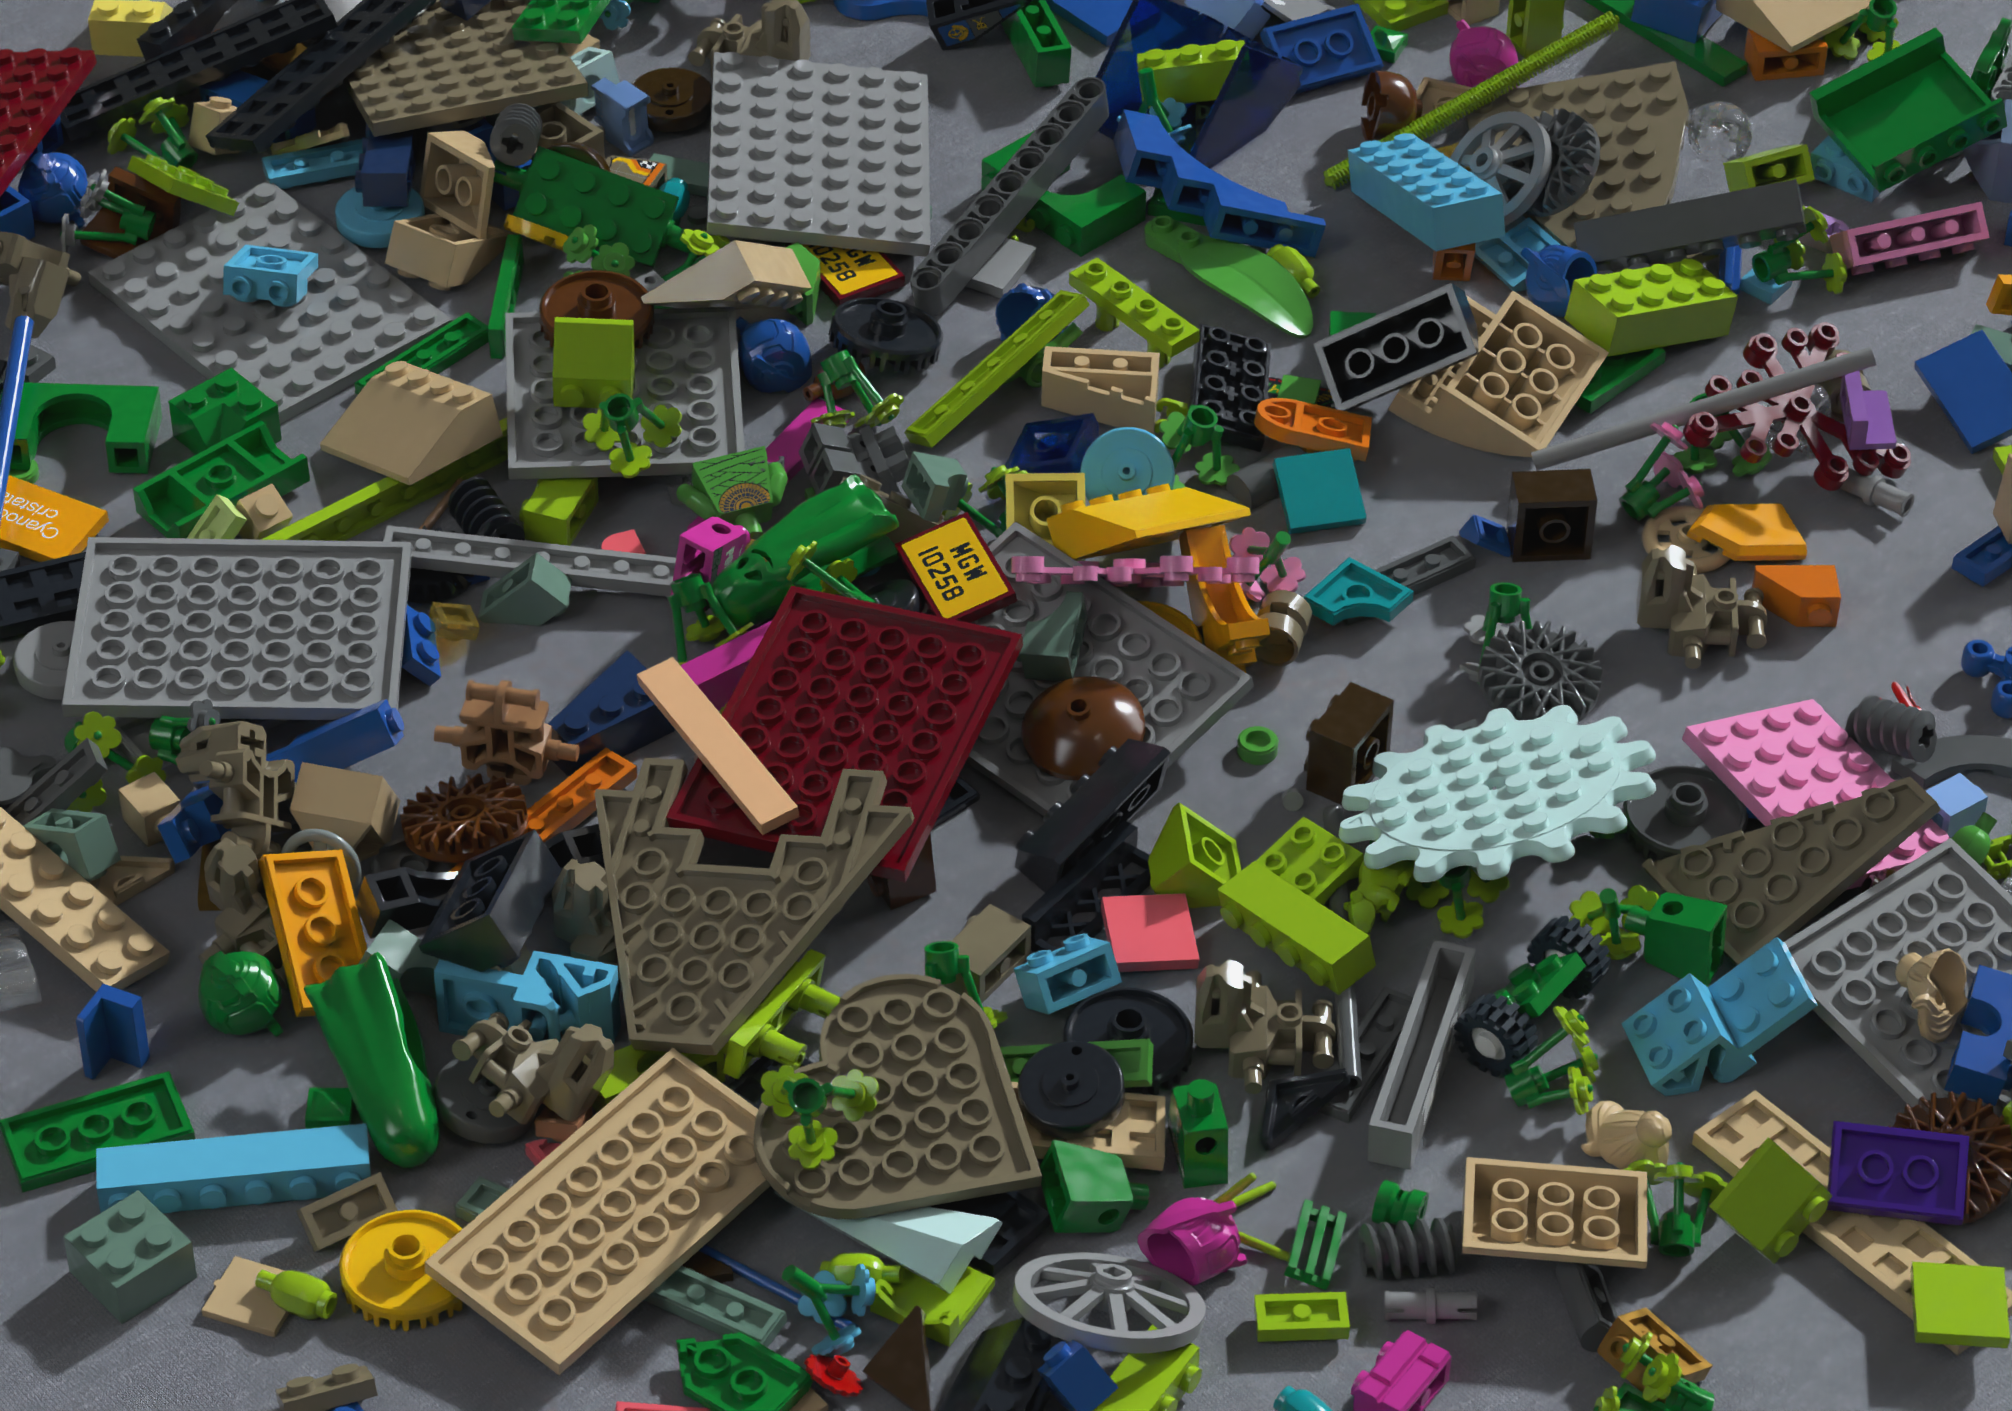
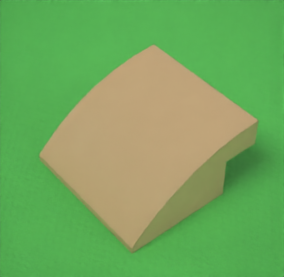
[1388,290,1609,457]

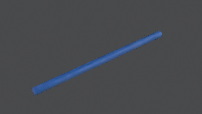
[699,1244,860,1329]

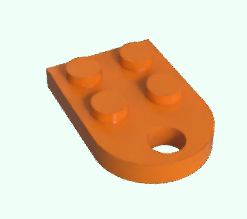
[1254,398,1372,462]

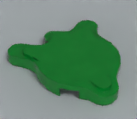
[1971,17,2012,99]

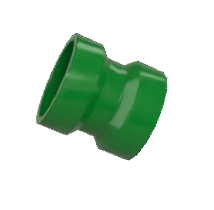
[1371,1180,1429,1231]

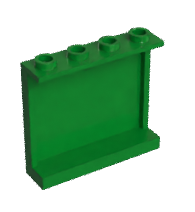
[1809,27,2007,193]

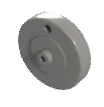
[13,621,75,700]

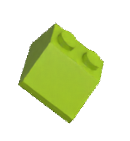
[552,317,635,409]
[1709,1137,1833,1264]

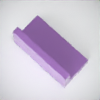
[1840,371,1897,450]

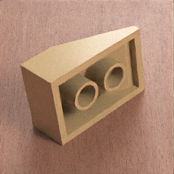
[420,130,495,239]
[385,214,513,291]

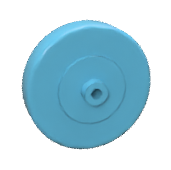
[335,187,425,248]
[1080,427,1175,501]

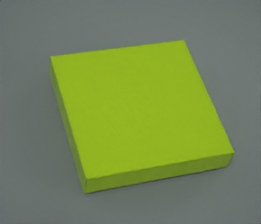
[1910,1262,2010,1348]

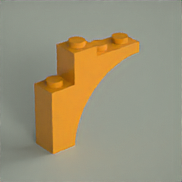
[1178,525,1270,673]

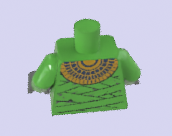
[666,446,788,544]

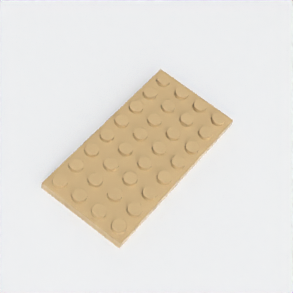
[424,1048,770,1375]

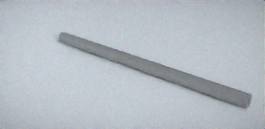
[1531,347,1876,471]

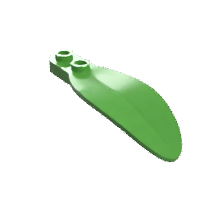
[1144,215,1313,338]

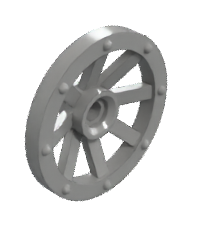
[1450,111,1552,226]

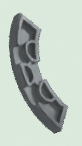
[1891,735,2012,789]

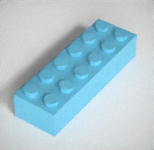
[1348,133,1505,251]

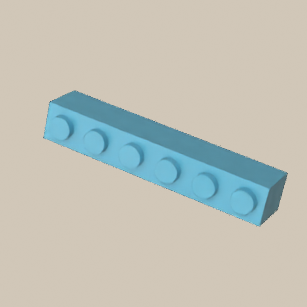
[96,1124,371,1213]

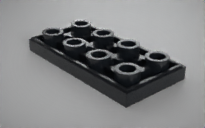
[1189,324,1272,452]

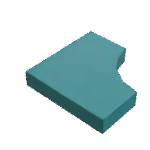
[1303,557,1414,626]

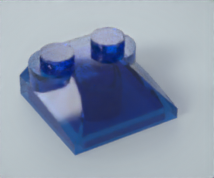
[1005,413,1099,473]

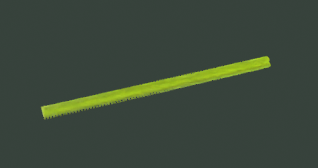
[1323,11,1620,190]

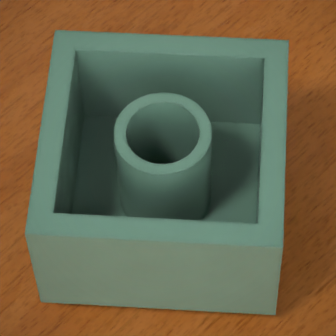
[63,1190,197,1324]

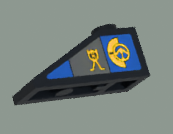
[926,0,1032,51]

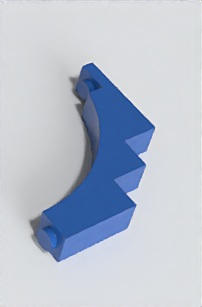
[1113,109,1326,258]
[157,699,404,864]

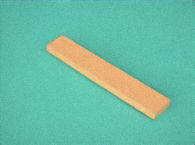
[637,657,800,835]

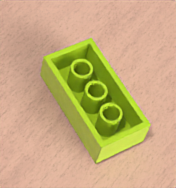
[1565,259,1738,357]

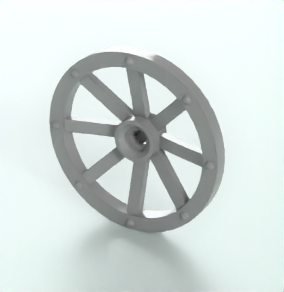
[1012,1252,1206,1354]

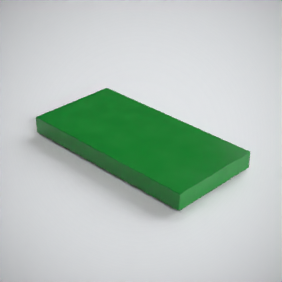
[0,1071,195,1193]

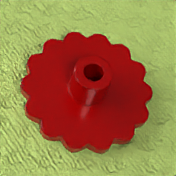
[804,1354,863,1398]

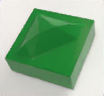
[1370,25,1408,63]
[305,1087,354,1129]

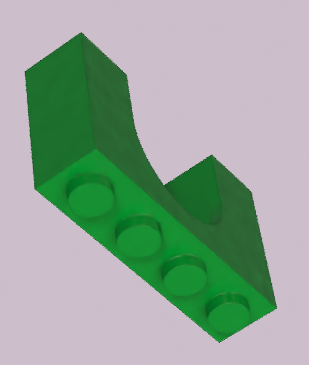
[981,130,1146,257]
[0,382,162,474]

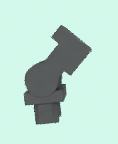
[799,422,910,495]

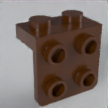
[80,167,181,259]

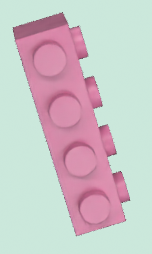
[1829,202,1990,276]

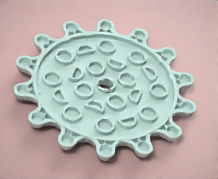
[1339,705,1656,882]

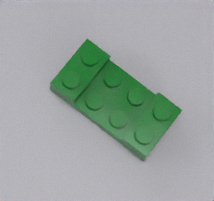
[133,420,310,538]

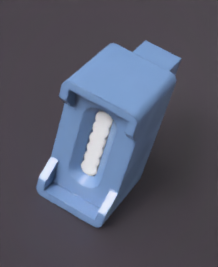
[591,77,654,157]

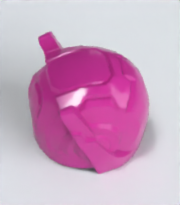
[1449,19,1518,90]
[1137,1197,1248,1286]

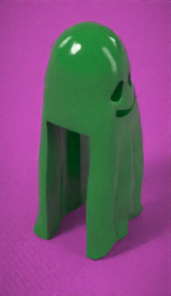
[708,474,900,628]
[304,952,440,1169]

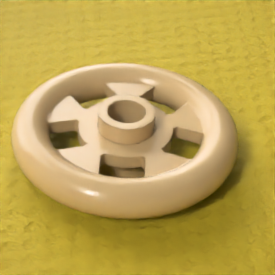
[1642,506,1730,574]

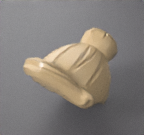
[1895,948,1968,1044]
[1581,1100,1672,1170]

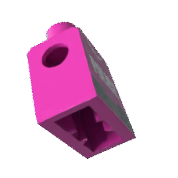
[671,516,751,612]

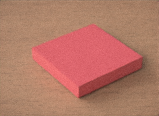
[1100,893,1200,972]

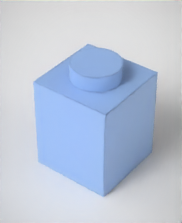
[1925,773,1988,838]

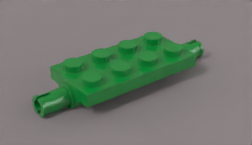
[493,146,699,268]

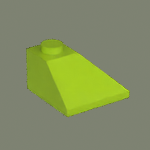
[1148,802,1242,908]

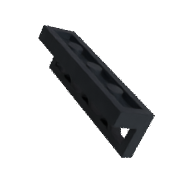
[1022,820,1151,952]

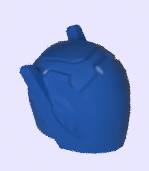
[18,151,88,228]
[1520,245,1597,318]
[736,317,812,393]

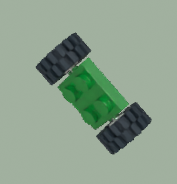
[1454,916,1611,1078]

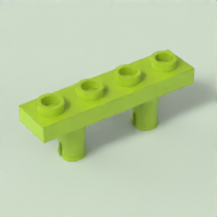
[1069,257,1200,368]
[722,949,840,1080]

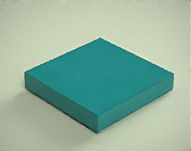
[1273,448,1367,534]

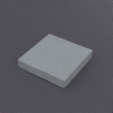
[965,238,1036,299]

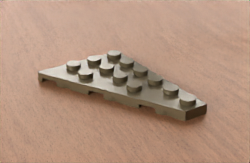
[1641,776,1941,966]

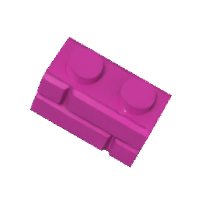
[1351,1330,1452,1411]

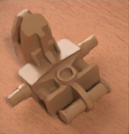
[434,680,580,786]

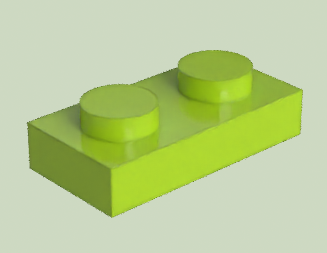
[1254,1292,1350,1342]

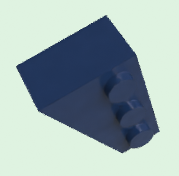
[548,650,676,777]

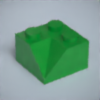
[169,368,282,455]

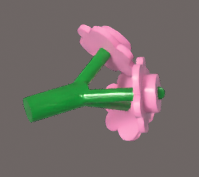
[1229,527,1306,602]

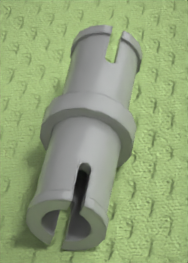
[1839,466,1915,517]
[1385,1287,1477,1324]

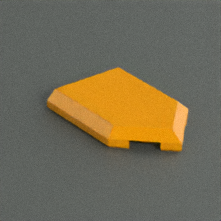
[1686,503,1807,561]

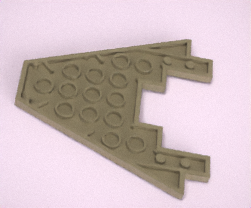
[595,758,914,1056]

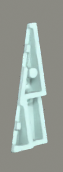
[774,1191,1003,1294]

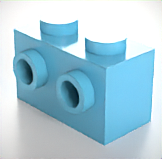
[1013,934,1122,1014]

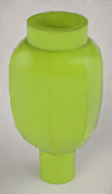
[1267,244,1321,298]
[820,1253,905,1297]
[255,1270,338,1320]

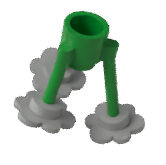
[60,169,156,253]

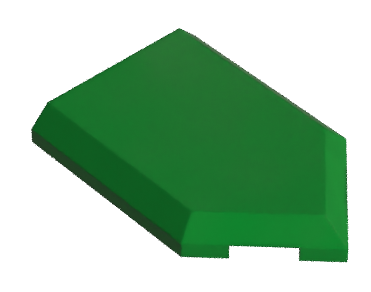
[676,1333,813,1411]

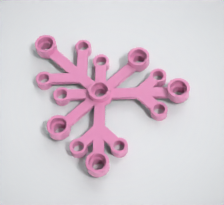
[1011,556,1259,588]

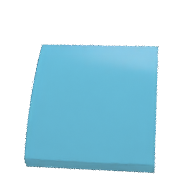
[1474,217,1560,292]

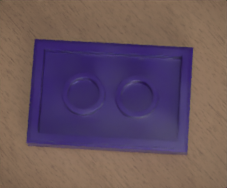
[1826,1121,1969,1226]

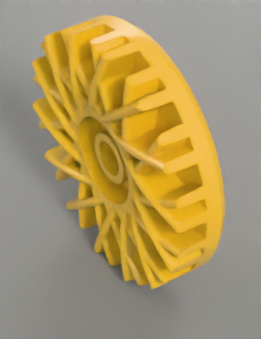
[339,1210,463,1332]

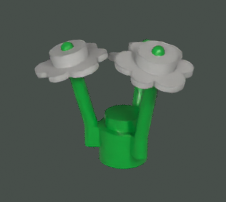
[1459,582,1533,684]

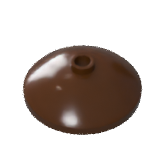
[1021,676,1145,781]

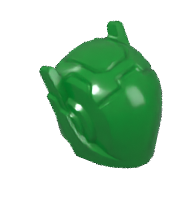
[198,951,284,1037]

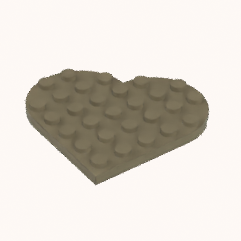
[754,974,1042,1219]

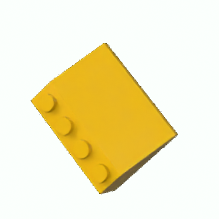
[1046,483,1251,561]

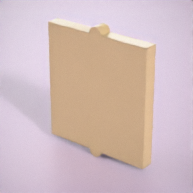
[201,1256,291,1338]

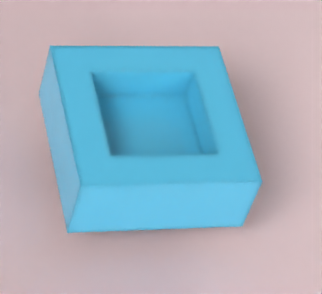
[1740,268,1792,305]

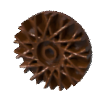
[539,270,654,352]
[400,773,529,863]
[1888,1091,2012,1225]

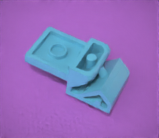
[1621,937,1818,1096]
[434,950,621,1044]

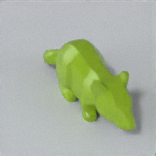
[1343,858,1415,934]

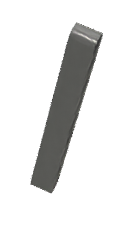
[910,77,1109,316]

